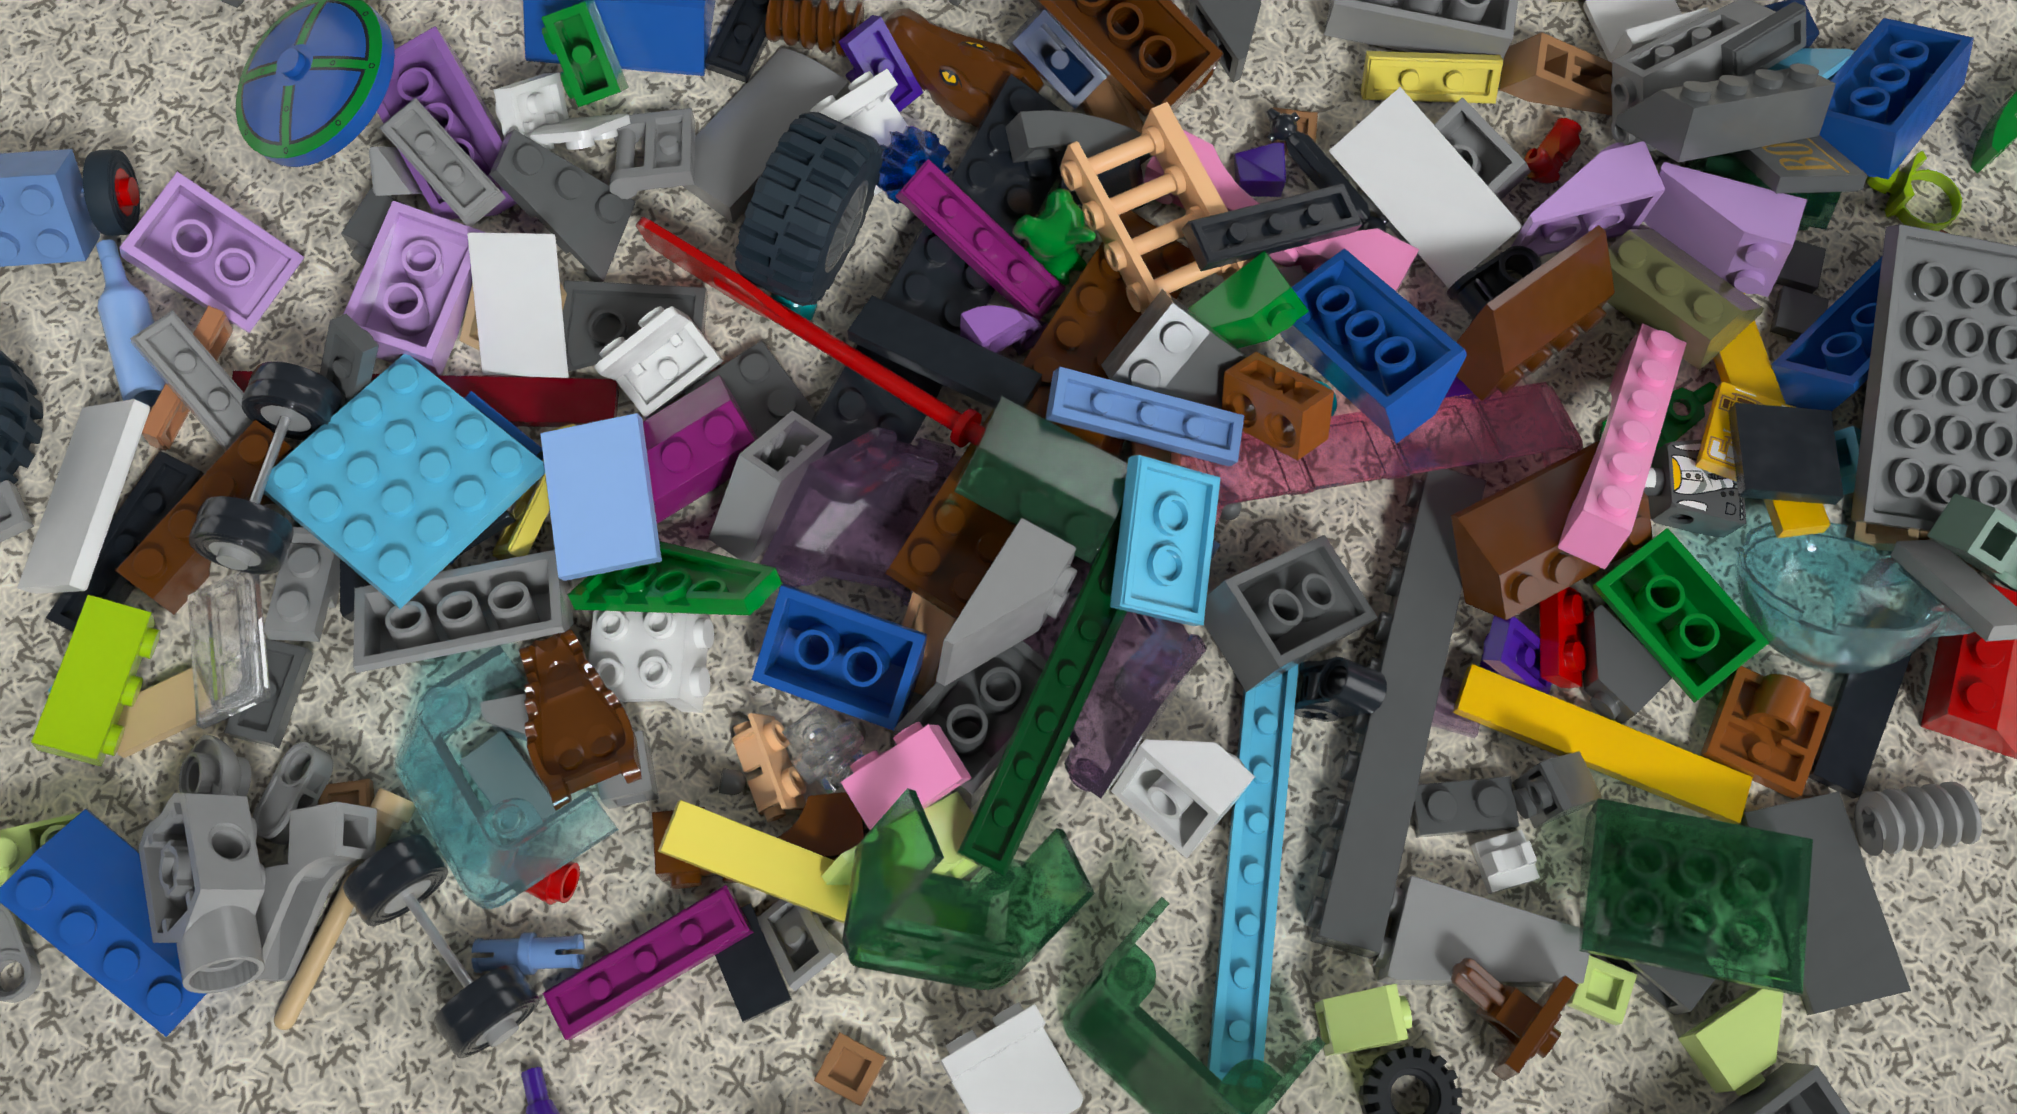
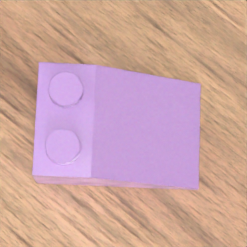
[1511,141,1665,257]
[1643,162,1807,297]
[119,171,305,333]
[343,201,485,375]

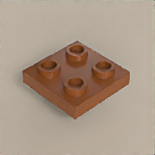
[1700,666,1833,799]

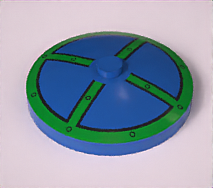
[236,0,395,167]

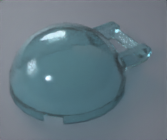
[1735,522,1974,673]

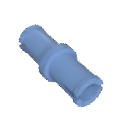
[472,932,585,975]

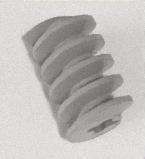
[1854,782,1982,856]

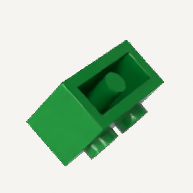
[541,0,629,108]

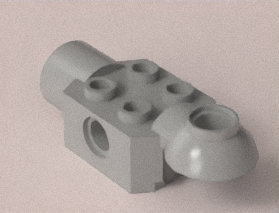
[138,735,266,993]

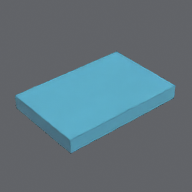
[1110,455,1221,626]

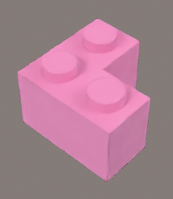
[841,722,972,836]

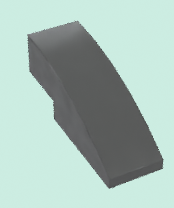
[1005,110,1152,175]

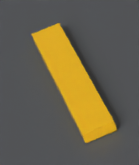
[1713,292,1831,538]
[1452,664,1753,826]

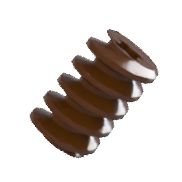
[765,0,864,57]

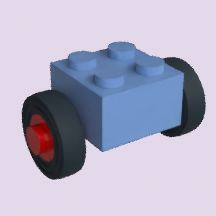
[0,149,140,267]

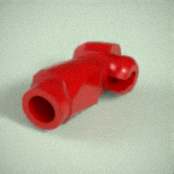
[1524,118,1582,184]

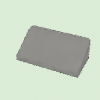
[369,147,423,196]

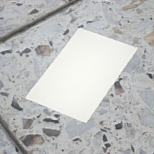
[467,232,569,378]

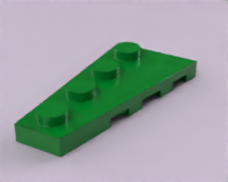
[567,541,782,616]

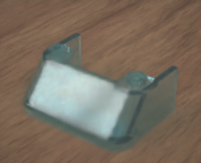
[395,645,618,909]

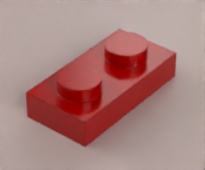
[1540,587,1587,689]

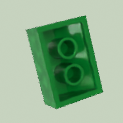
[1592,528,1770,703]

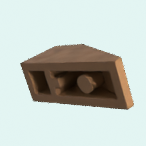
[1499,32,1612,115]

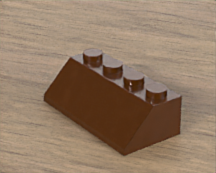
[1030,0,1224,119]
[1456,225,1615,401]
[1451,440,1653,620]

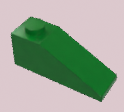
[1187,251,1309,349]

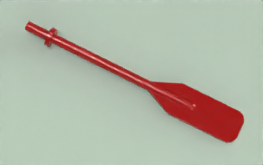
[636,217,1016,464]

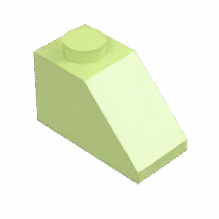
[1678,978,1784,1096]

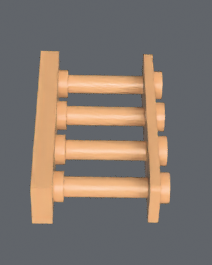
[1060,102,1254,314]

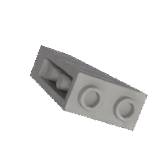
[1611,0,1775,153]
[1373,876,1594,987]

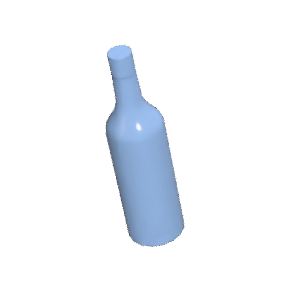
[96,239,166,407]

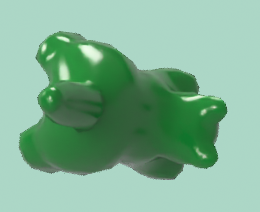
[1013,188,1096,285]

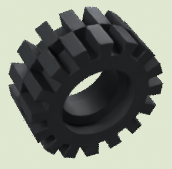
[1359,1046,1463,1114]

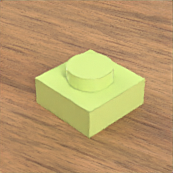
[1566,955,1637,1026]

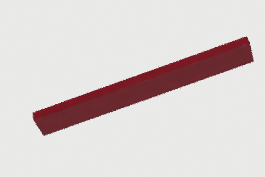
[232,371,620,427]

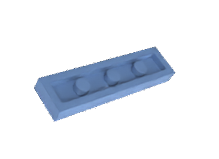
[1046,367,1244,467]

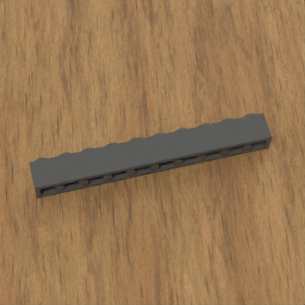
[1306,465,1486,959]

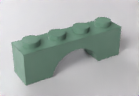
[1927,493,2017,592]

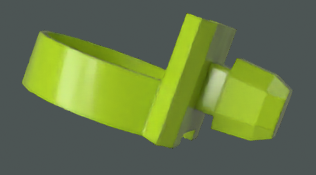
[1866,150,1962,231]

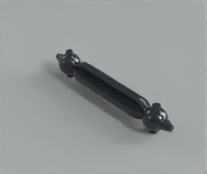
[1266,108,1390,232]

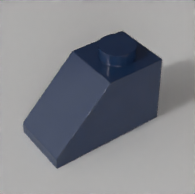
[1006,9,1107,109]

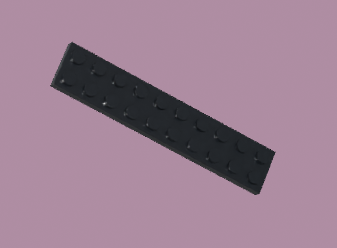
[811,74,1064,508]

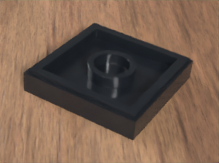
[1728,403,1844,505]

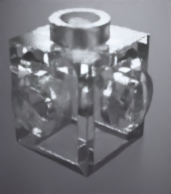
[782,704,866,794]

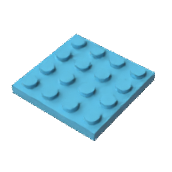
[264,354,545,609]

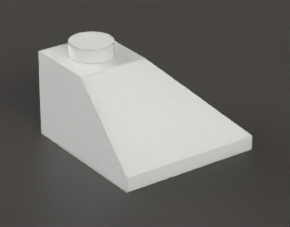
[1111,739,1255,859]

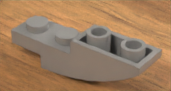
[263,513,340,642]

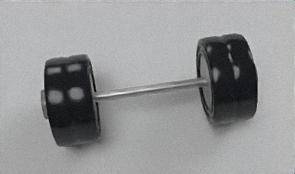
[189,362,342,575]
[343,834,540,1058]

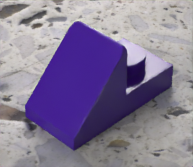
[839,15,924,112]
[1479,616,1552,695]

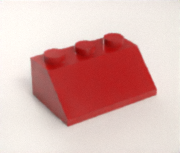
[1920,583,2017,759]

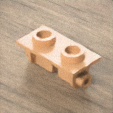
[732,713,806,822]

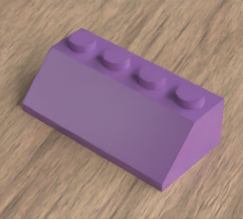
[377,26,517,219]

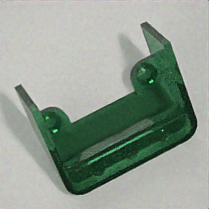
[842,788,1095,990]
[1062,897,1326,1114]

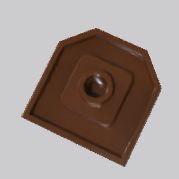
[1451,958,1579,1081]

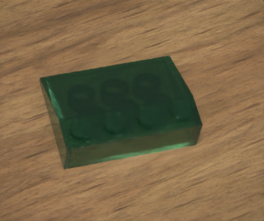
[1579,798,1813,996]

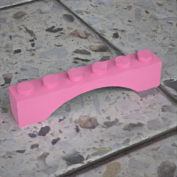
[1144,130,1419,292]
[1558,323,1686,569]

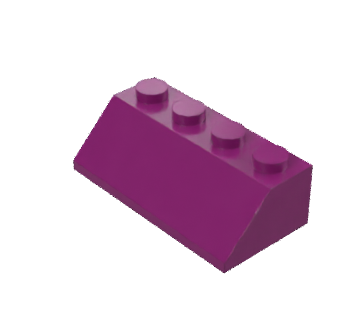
[643,375,758,524]

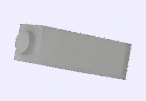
[709,411,832,562]

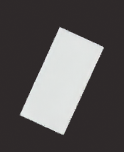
[1329,87,1523,288]
[17,399,150,594]

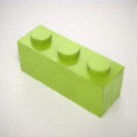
[31,595,161,767]

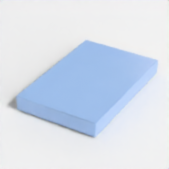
[540,413,662,581]

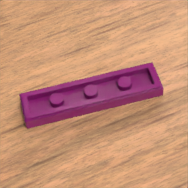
[895,159,1066,320]
[542,885,754,1041]

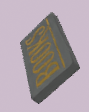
[1731,135,1867,194]

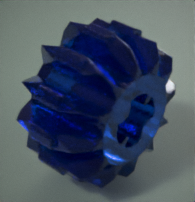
[877,126,953,204]

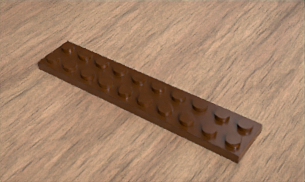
[885,210,1196,620]

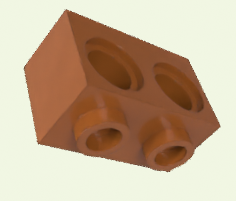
[1222,352,1334,461]

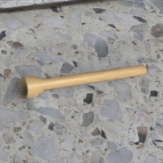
[274,788,418,1030]

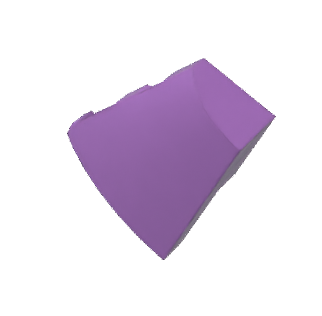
[960,305,1048,356]

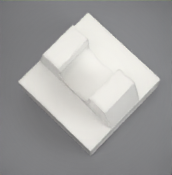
[1471,829,1540,894]

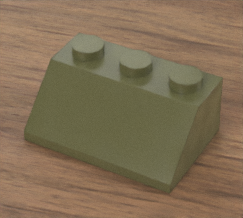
[1607,229,1764,371]

